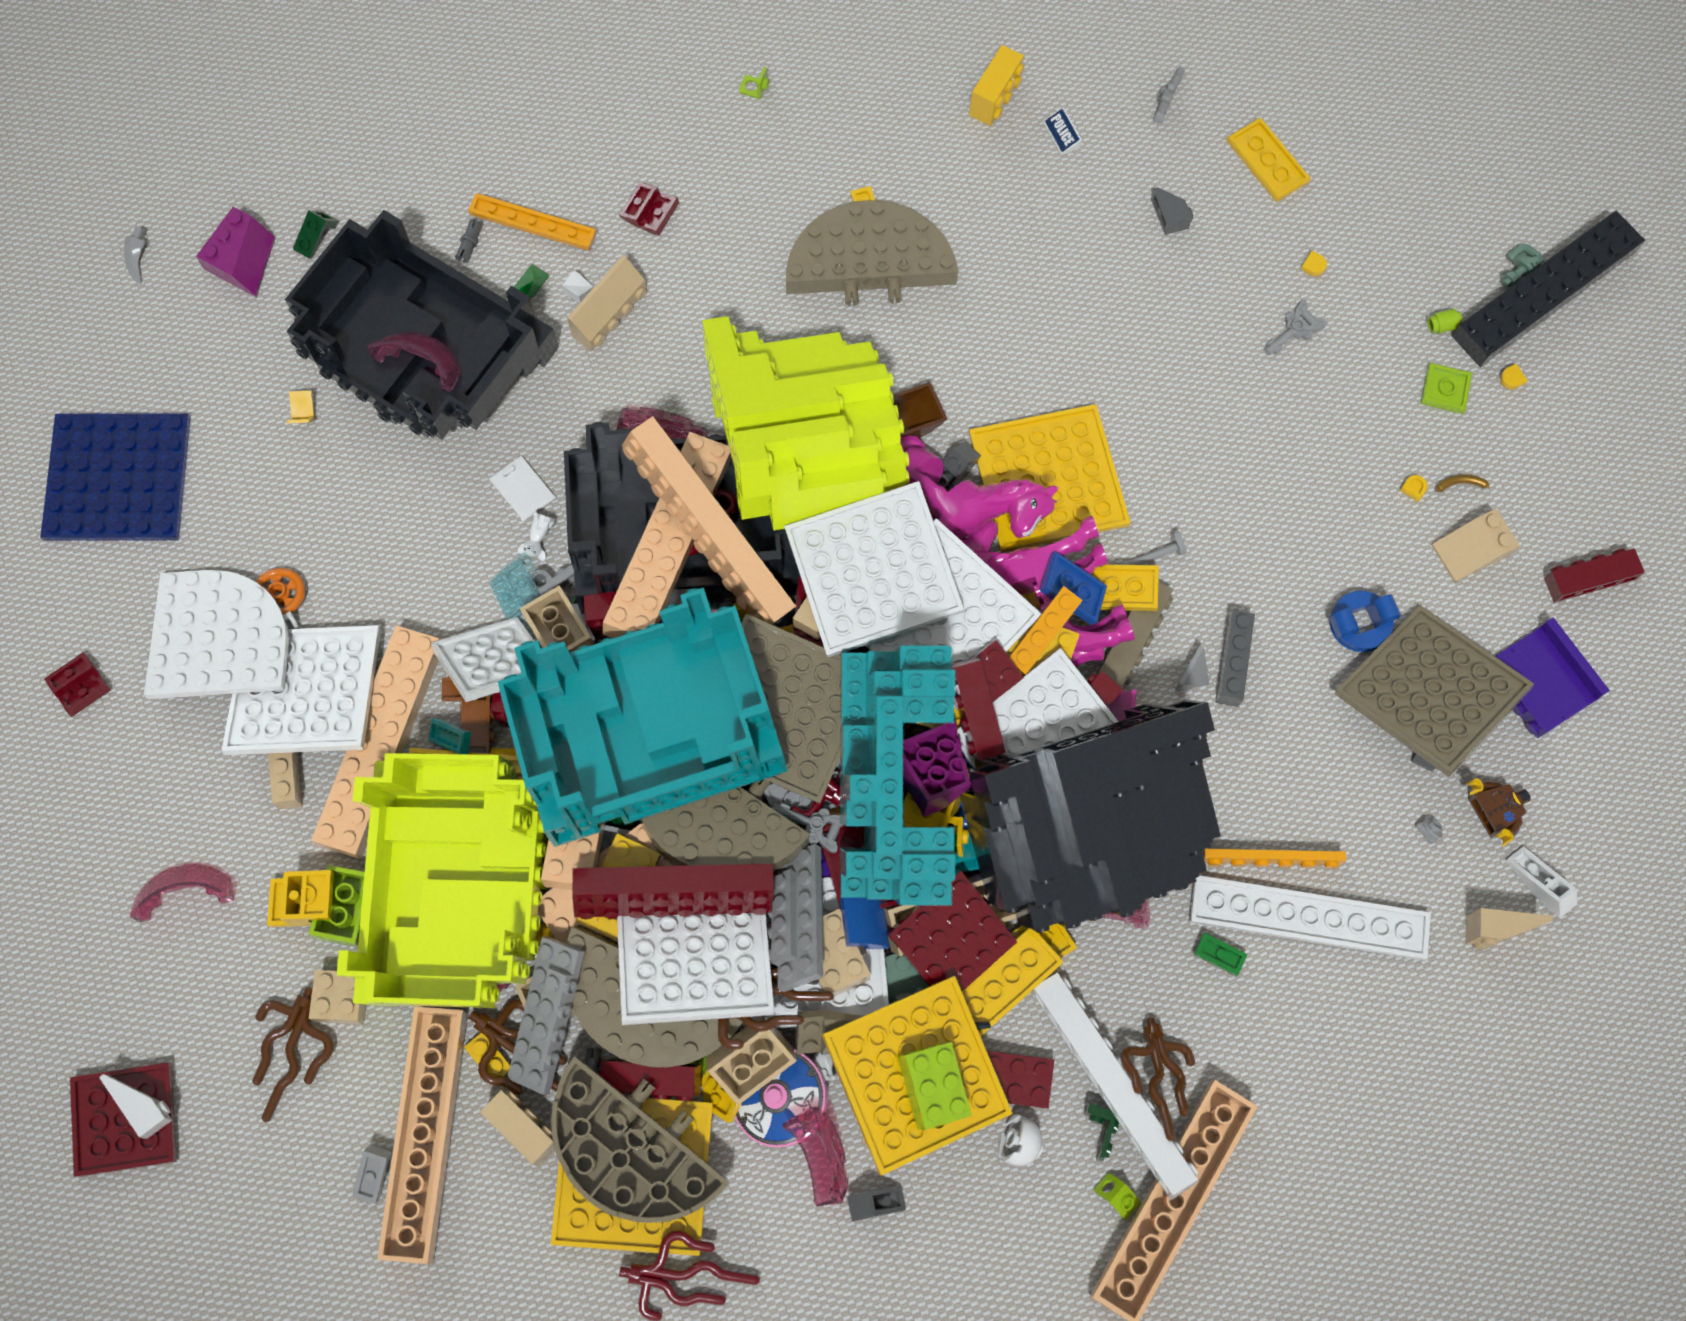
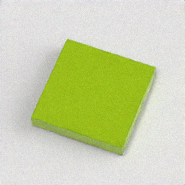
[1421,363,1472,414]

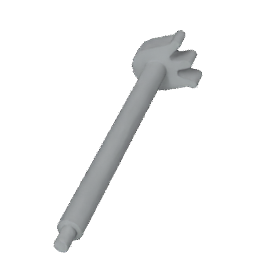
[1119,531,1186,565]

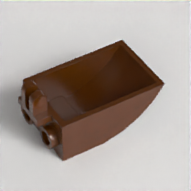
[893,382,947,439]

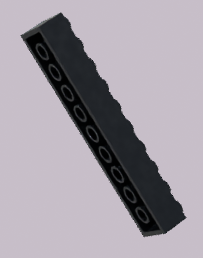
[1451,210,1646,368]

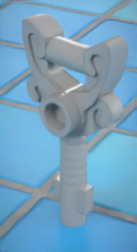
[1154,67,1185,123]
[1264,300,1328,356]
[772,803,845,853]

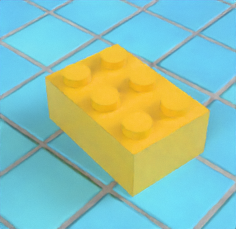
[969,45,1025,126]

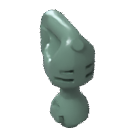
[1501,244,1544,287]

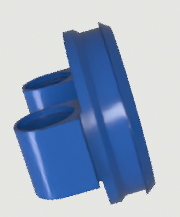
[1329,591,1401,652]

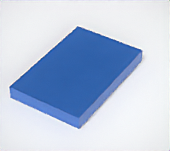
[1039,551,1107,625]

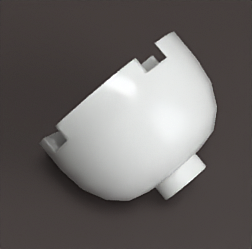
[998,1114,1044,1166]

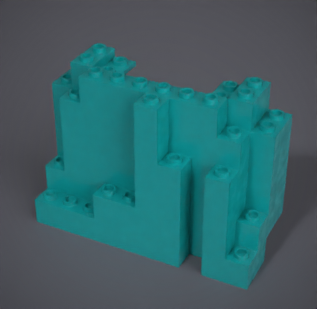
[497,588,788,847]
[840,646,955,905]

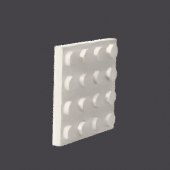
[431,617,534,702]

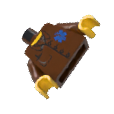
[1465,778,1531,847]

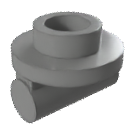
[1416,818,1443,845]

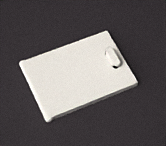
[489,456,556,522]

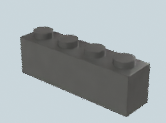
[1216,610,1255,707]

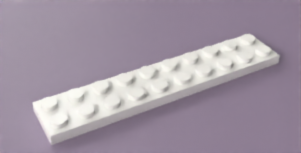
[1190,875,1431,961]

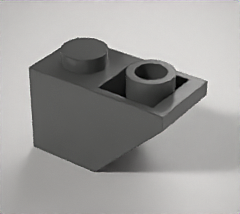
[937,442,981,492]

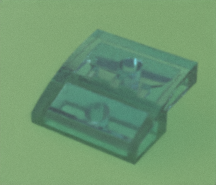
[489,558,541,620]

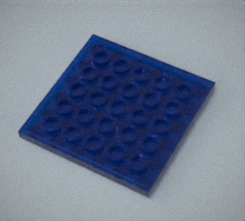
[40,414,191,541]

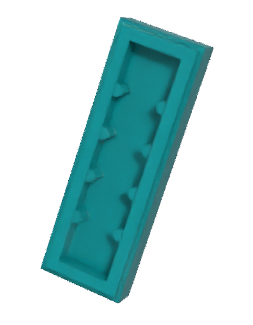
[428,718,471,755]

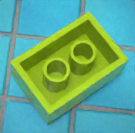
[308,865,365,948]
[898,1042,972,1130]

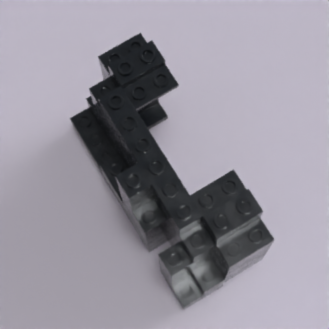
[285,210,559,440]
[564,422,801,614]
[960,700,1221,932]

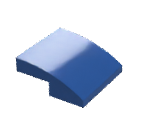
[840,897,890,949]

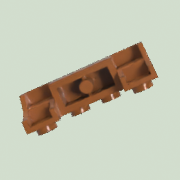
[441,678,494,754]

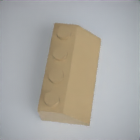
[567,255,647,351]

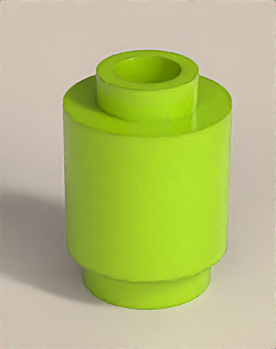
[1427,308,1462,334]

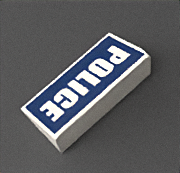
[1043,107,1082,156]

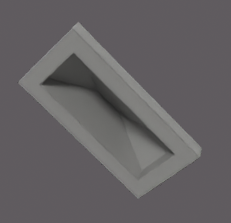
[1175,646,1209,692]

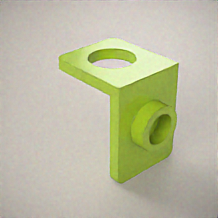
[739,67,770,100]
[1093,1173,1141,1220]

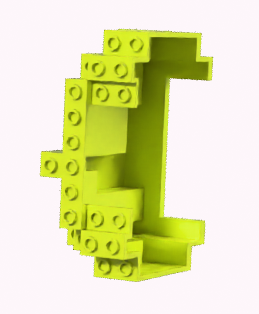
[702,316,909,531]
[337,753,547,1008]

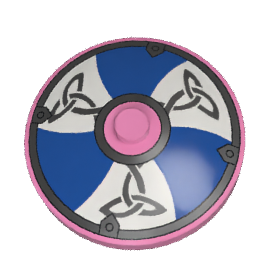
[735,1050,828,1147]

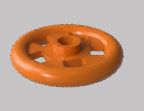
[255,568,305,615]

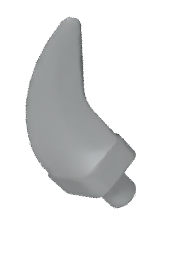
[124,227,145,284]

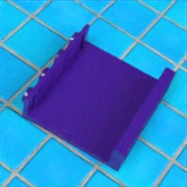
[1495,617,1610,739]

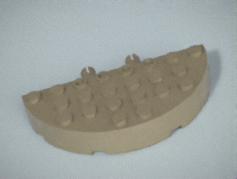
[786,201,958,306]
[640,779,810,873]
[566,925,743,1067]
[551,1056,731,1223]

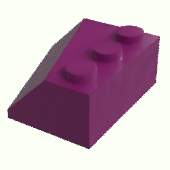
[196,207,275,298]
[903,720,971,817]

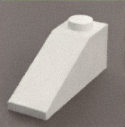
[1506,846,1577,918]
[99,1074,172,1139]

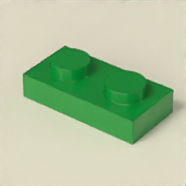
[1193,933,1248,977]

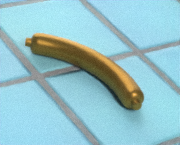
[1436,475,1490,492]

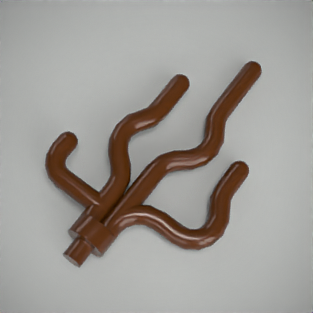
[718,968,834,1050]
[252,987,334,1122]
[468,999,567,1095]
[1120,1017,1195,1142]

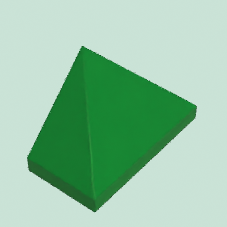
[507,264,549,300]

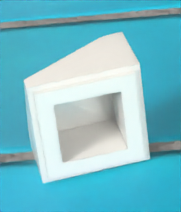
[562,270,593,303]

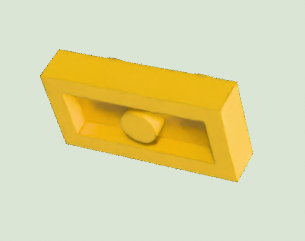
[464,1033,510,1077]

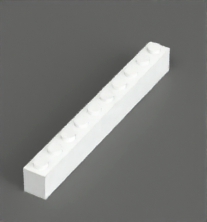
[1033,973,1198,1200]

